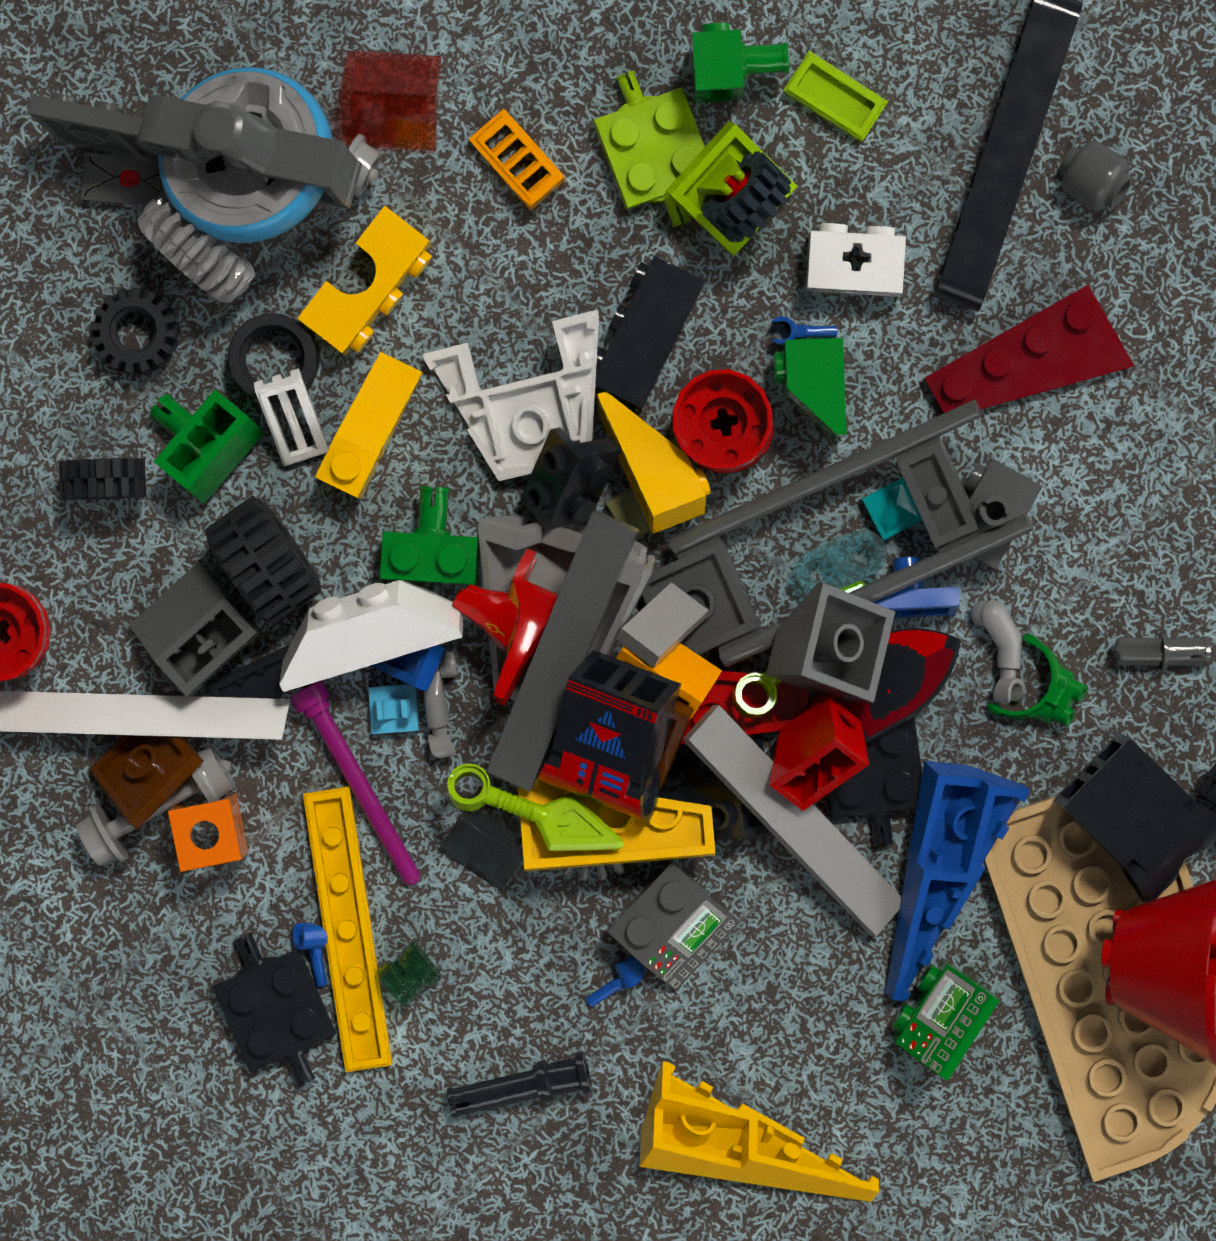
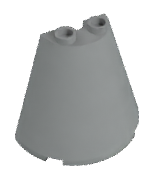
[478,516,655,705]

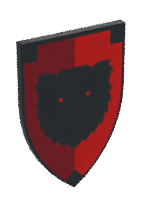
[838,628,961,744]

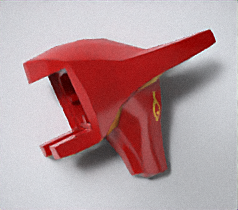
[452,549,558,706]

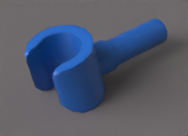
[771,316,837,345]
[292,922,328,987]
[586,956,645,1007]

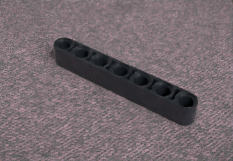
[934,0,1083,312]

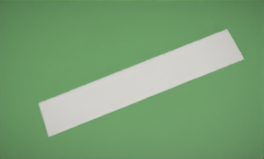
[0,691,290,740]

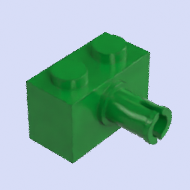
[690,23,789,103]
[149,389,265,504]
[380,486,480,585]

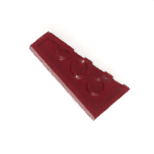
[923,284,1135,414]

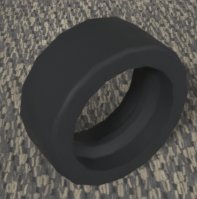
[228,313,319,404]

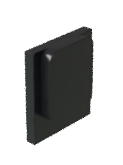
[438,810,523,890]

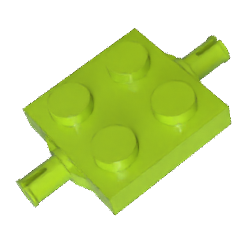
[593,71,705,228]

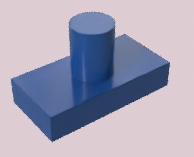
[873,557,960,618]

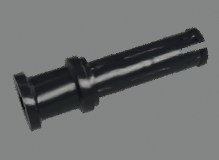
[447,1051,593,1118]

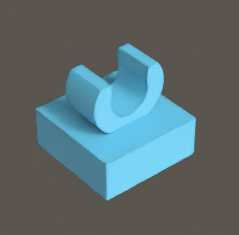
[368,684,420,734]

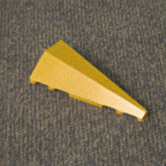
[639,1061,879,1202]

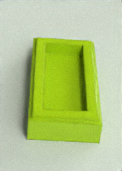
[783,51,888,143]

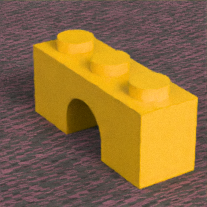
[297,206,433,356]

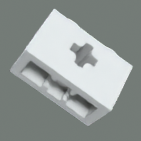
[805,223,906,297]

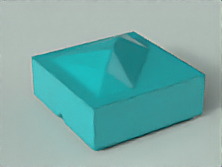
[861,477,922,541]

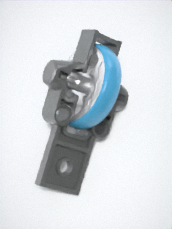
[27,67,362,243]

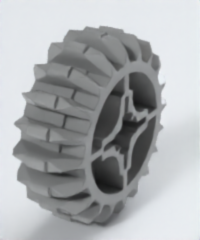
[137,191,255,304]

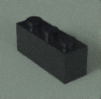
[595,255,705,411]

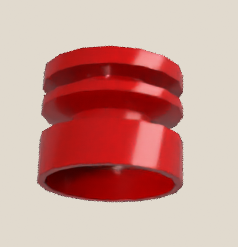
[672,369,775,474]
[0,583,52,682]

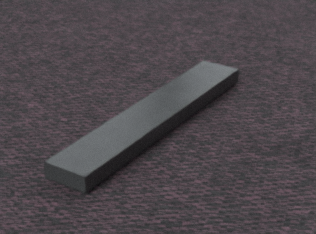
[486,510,640,792]

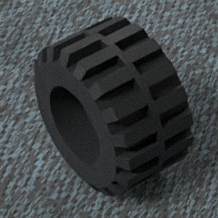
[205,495,322,626]

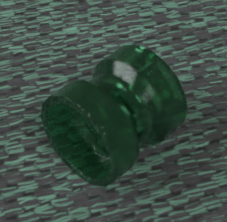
[376,940,442,1007]

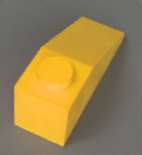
[315,352,423,499]
[597,391,711,534]

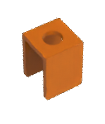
[168,793,248,872]

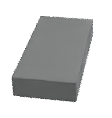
[616,582,709,668]

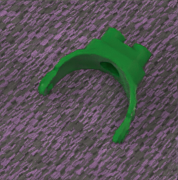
[987,633,1088,727]

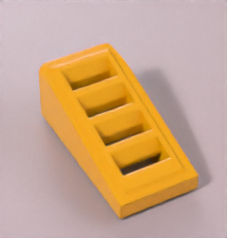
[468,108,566,211]

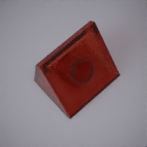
[341,51,442,151]

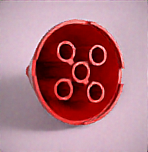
[1101,879,1216,1066]

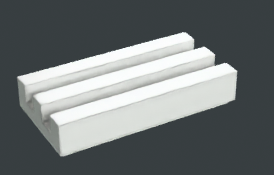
[254,368,328,467]

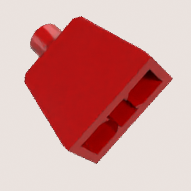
[769,696,869,811]

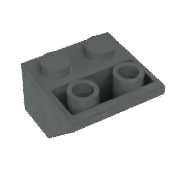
[129,562,263,696]

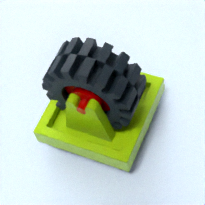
[665,121,797,256]

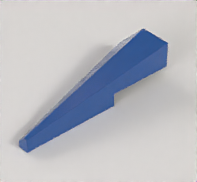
[886,761,1030,1001]

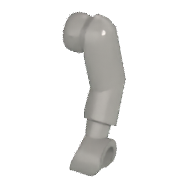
[971,600,1026,704]
[423,652,458,758]

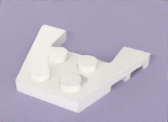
[423,310,599,481]

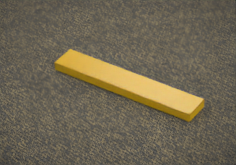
[303,786,393,1072]

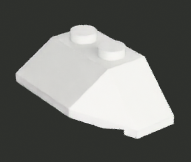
[279,580,463,692]

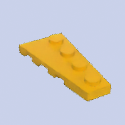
[518,779,716,872]

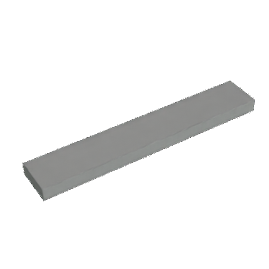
[682,705,901,936]

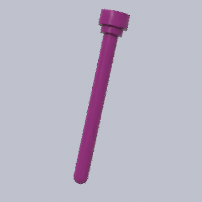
[288,680,420,886]

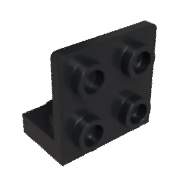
[659,738,770,840]

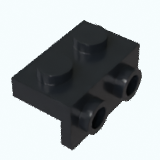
[521,427,622,530]

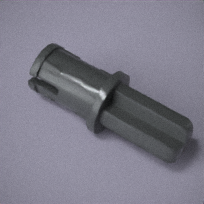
[1114,633,1211,670]

